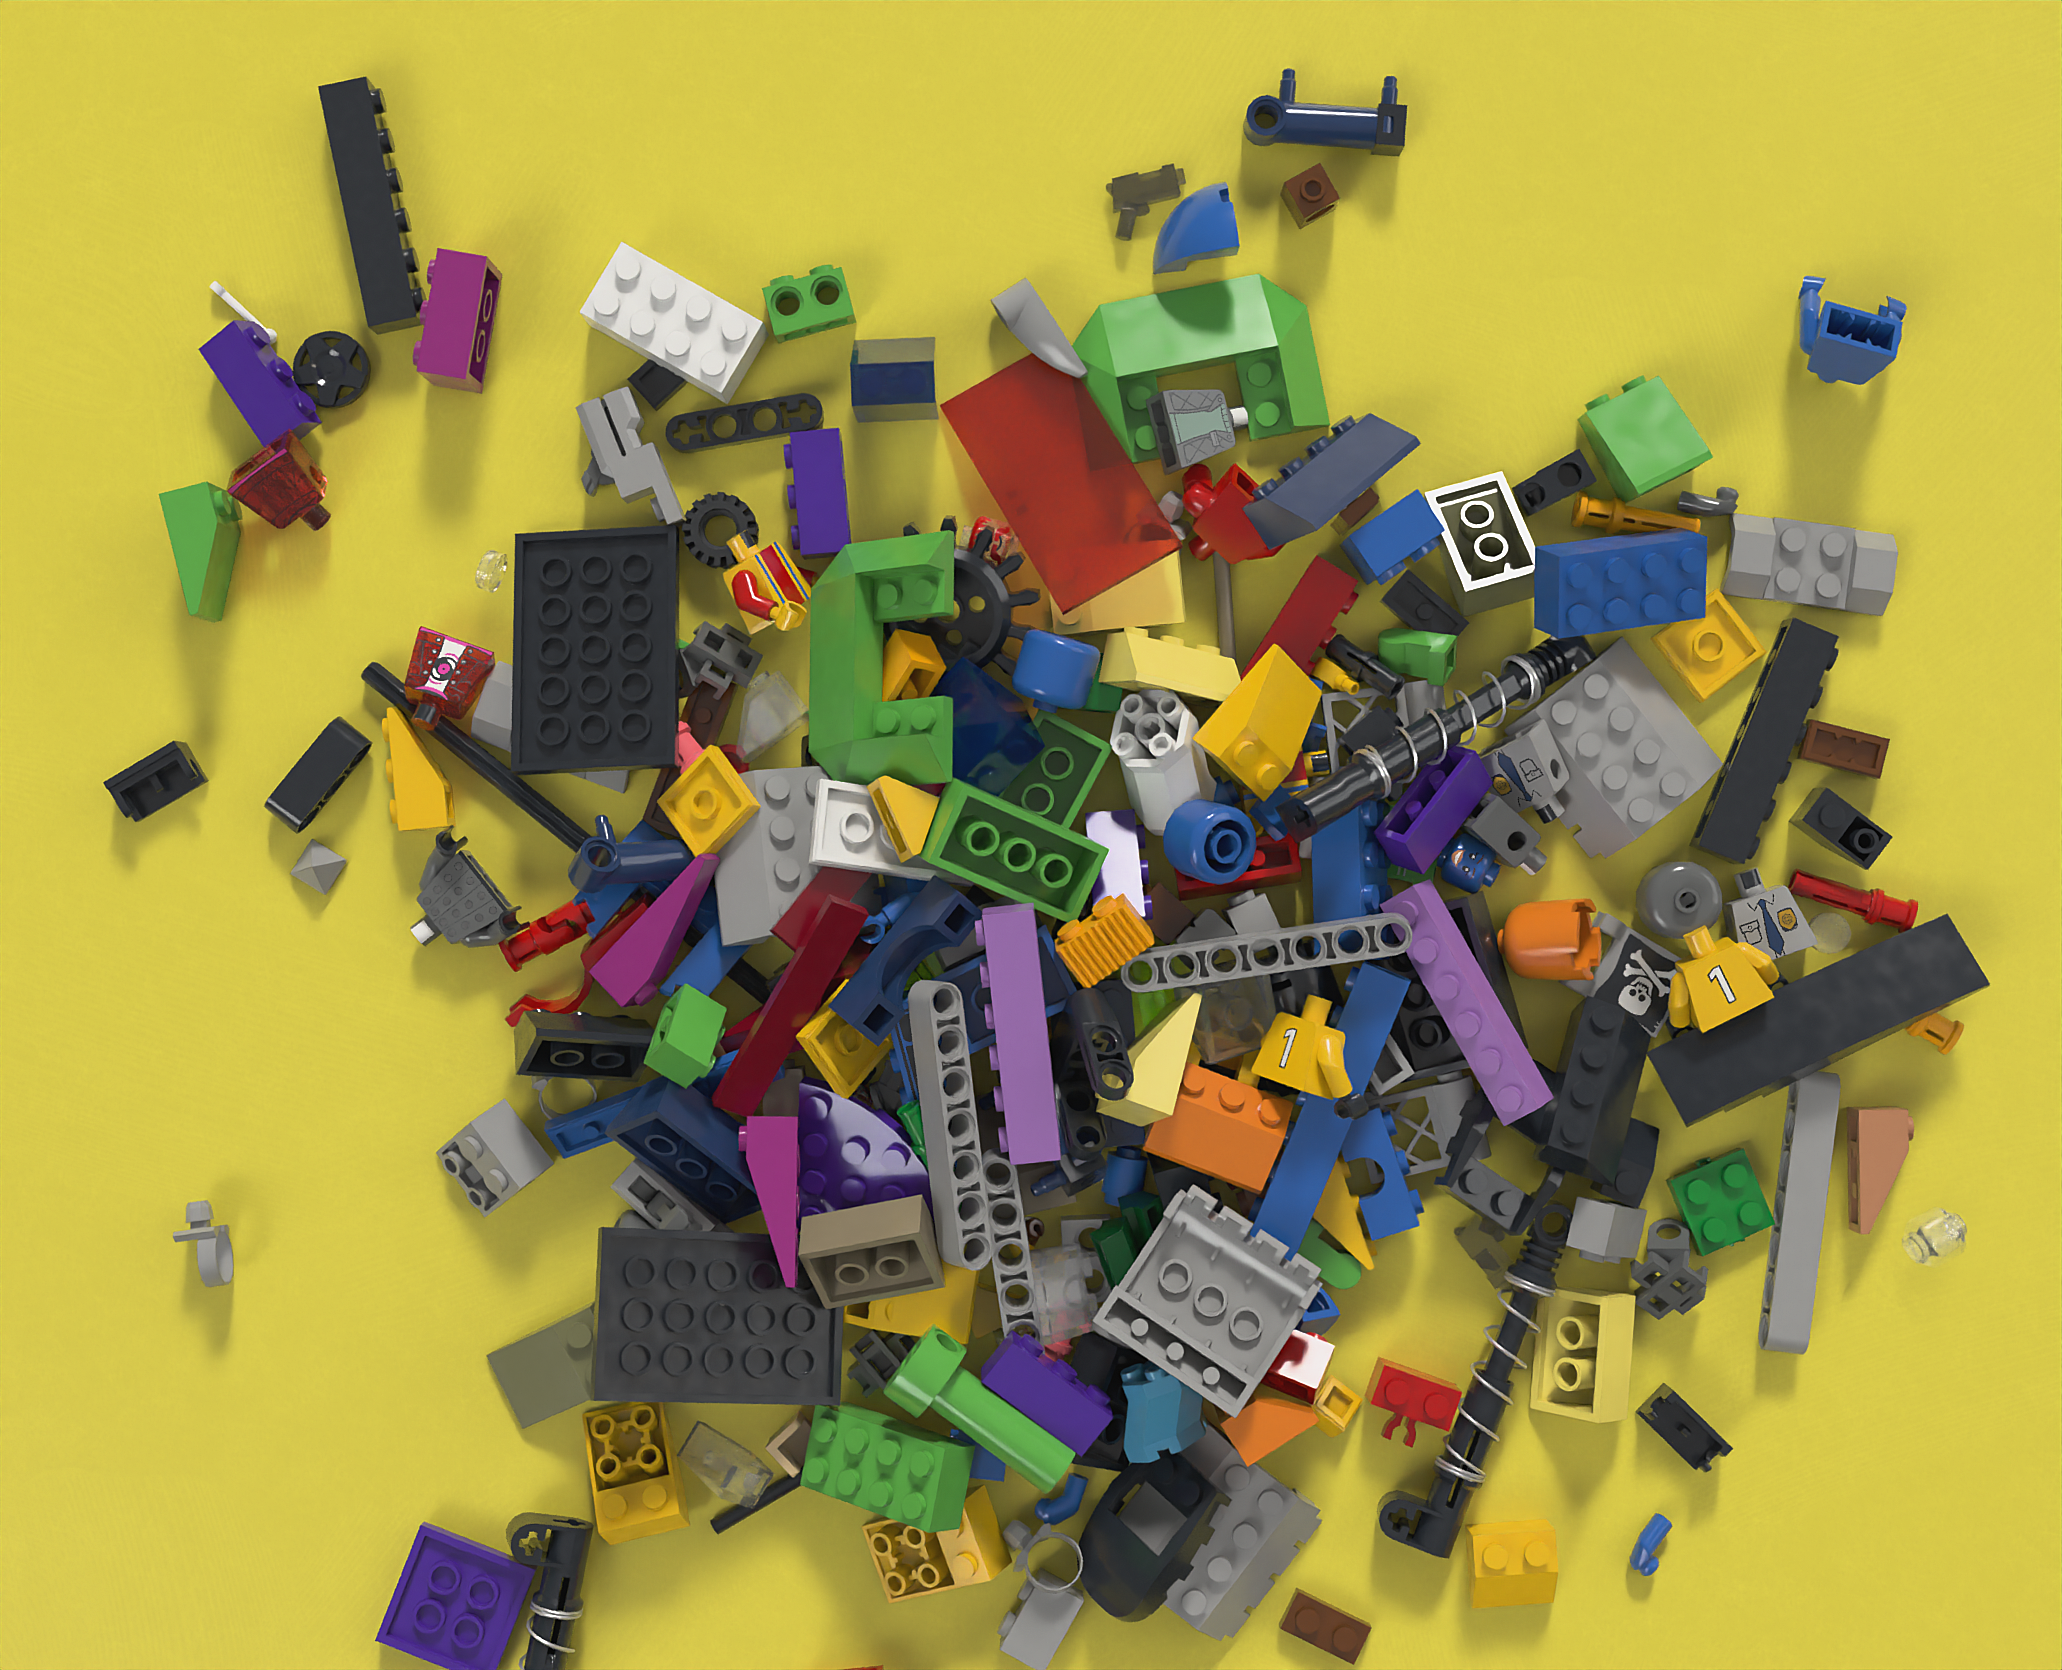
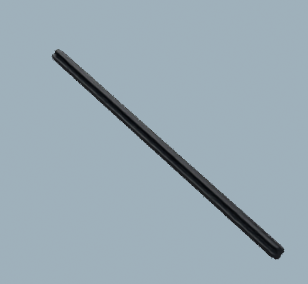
[361,662,877,1085]

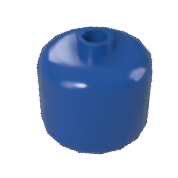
[1012,629,1101,713]
[1163,798,1257,885]

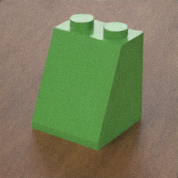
[1578,375,1713,504]

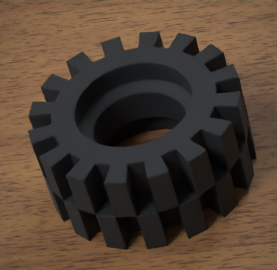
[682,492,759,569]

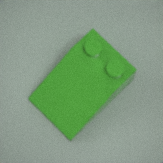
[159,482,242,623]

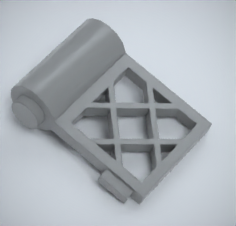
[1320,680,1446,774]
[1363,1069,1492,1184]

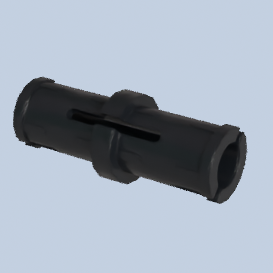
[1325,634,1405,700]

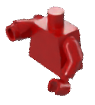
[1182,463,1288,564]

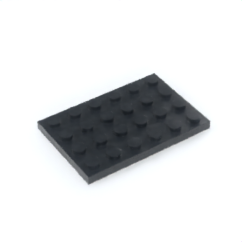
[511,525,679,775]
[590,1227,843,1406]

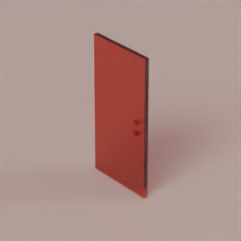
[939,353,1183,615]

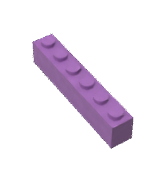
[1380,879,1554,1126]
[975,903,1061,1165]

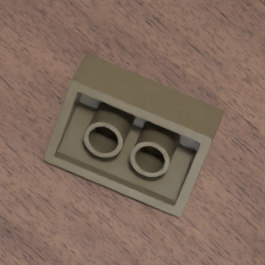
[798,1194,945,1309]

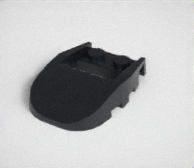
[1434,1059,1566,1236]
[1077,1448,1232,1622]

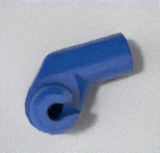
[1034,1472,1089,1526]
[1629,1513,1673,1576]

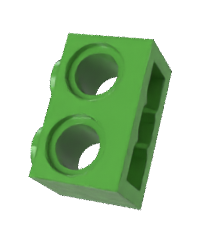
[762,265,856,344]

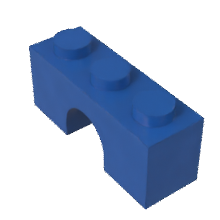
[1341,1103,1425,1241]

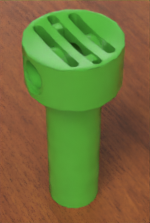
[883,1323,1075,1494]

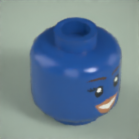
[1437,833,1501,894]

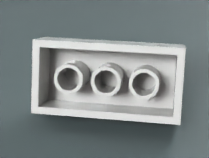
[580,242,769,404]

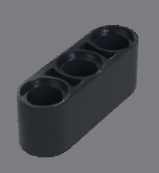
[264,716,373,834]

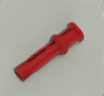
[1788,868,1918,934]

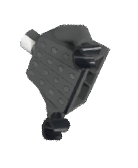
[410,825,530,948]

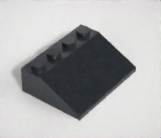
[1365,890,1529,1083]

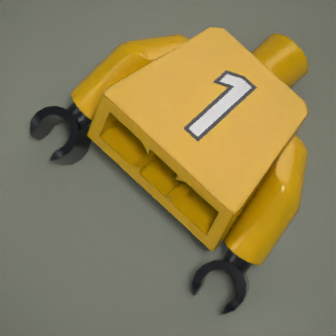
[1665,925,1789,1039]
[1251,994,1368,1120]

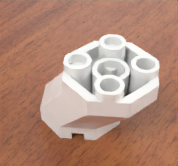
[1110,689,1217,836]

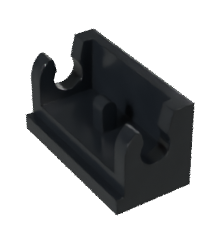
[103,741,209,822]
[1636,1383,1733,1472]

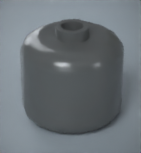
[1636,862,1722,939]

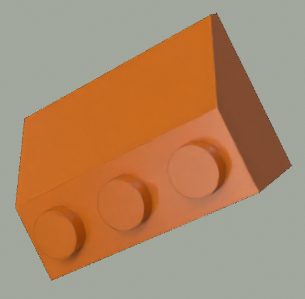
[1142,1061,1294,1194]
[1213,1383,1319,1467]

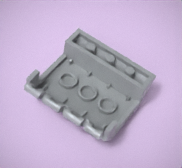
[1504,636,1723,859]
[714,766,882,947]
[1093,1184,1323,1419]
[1118,1420,1322,1641]

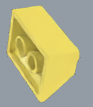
[1099,626,1241,708]
[1530,1286,1636,1423]

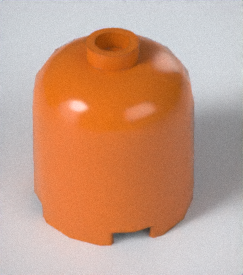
[1497,898,1601,980]

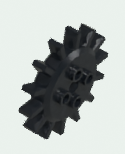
[883,515,1041,701]

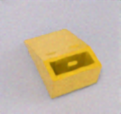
[843,1258,980,1344]
[582,1402,690,1545]
[861,1484,1012,1603]

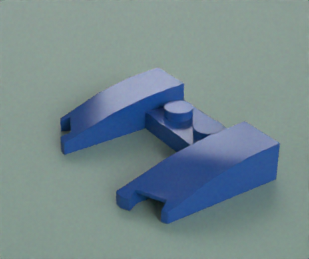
[572,820,754,997]

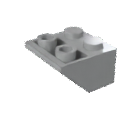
[436,1098,554,1217]

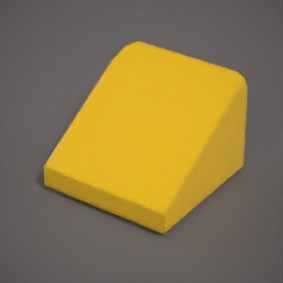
[1310,1375,1363,1438]

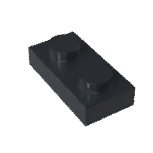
[1379,569,1469,637]

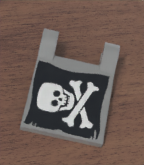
[1558,911,1681,1038]

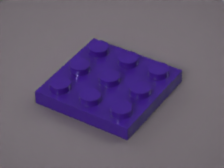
[375,1521,538,1670]

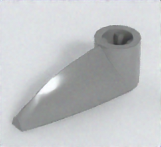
[991,278,1088,378]

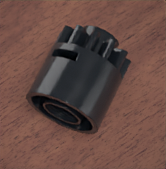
[1258,937,1345,1018]

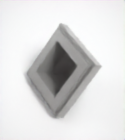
[290,839,347,895]

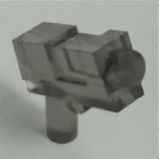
[1106,163,1186,241]
[1454,1214,1514,1291]

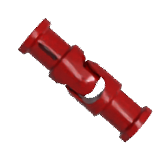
[498,900,624,972]

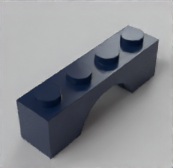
[828,874,982,1047]

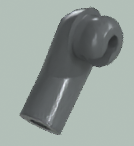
[1677,487,1739,517]

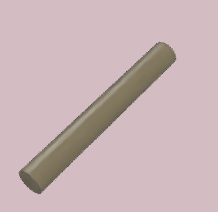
[1213,552,1237,666]

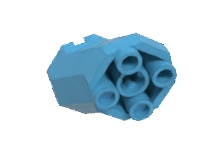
[1120,1360,1208,1463]

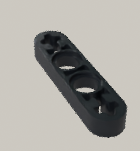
[666,393,824,453]

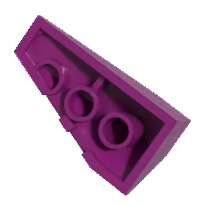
[589,853,721,1008]
[739,1116,800,1287]

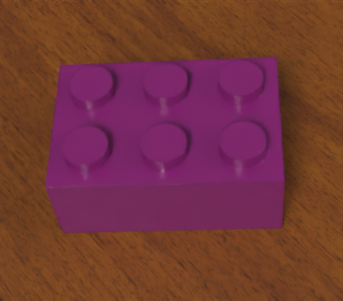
[413,248,502,394]

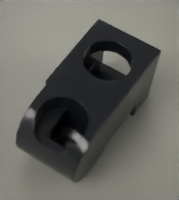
[1511,449,1597,517]

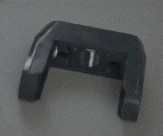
[1049,988,1134,1161]

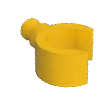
[1309,657,1360,695]

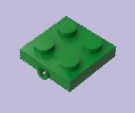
[1666,1148,1775,1257]

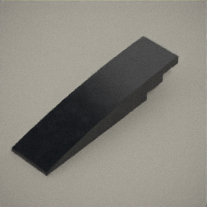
[1646,913,1990,1128]

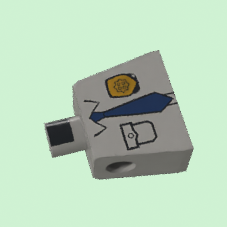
[1478,719,1569,824]
[1722,867,1818,960]

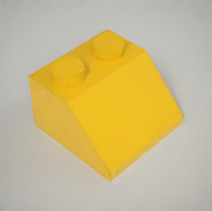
[1465,1519,1558,1609]

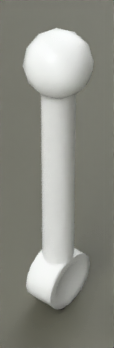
[209,281,277,344]

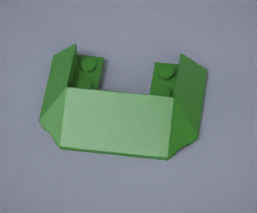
[1072,274,1330,473]
[809,530,954,786]

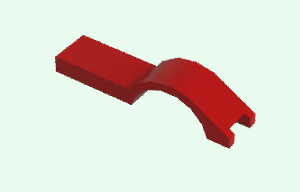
[504,892,655,1027]

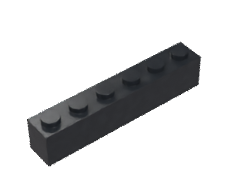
[318,76,427,335]
[1689,617,1839,864]

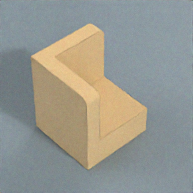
[765,1411,812,1478]

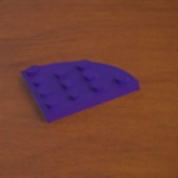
[796,1076,935,1232]

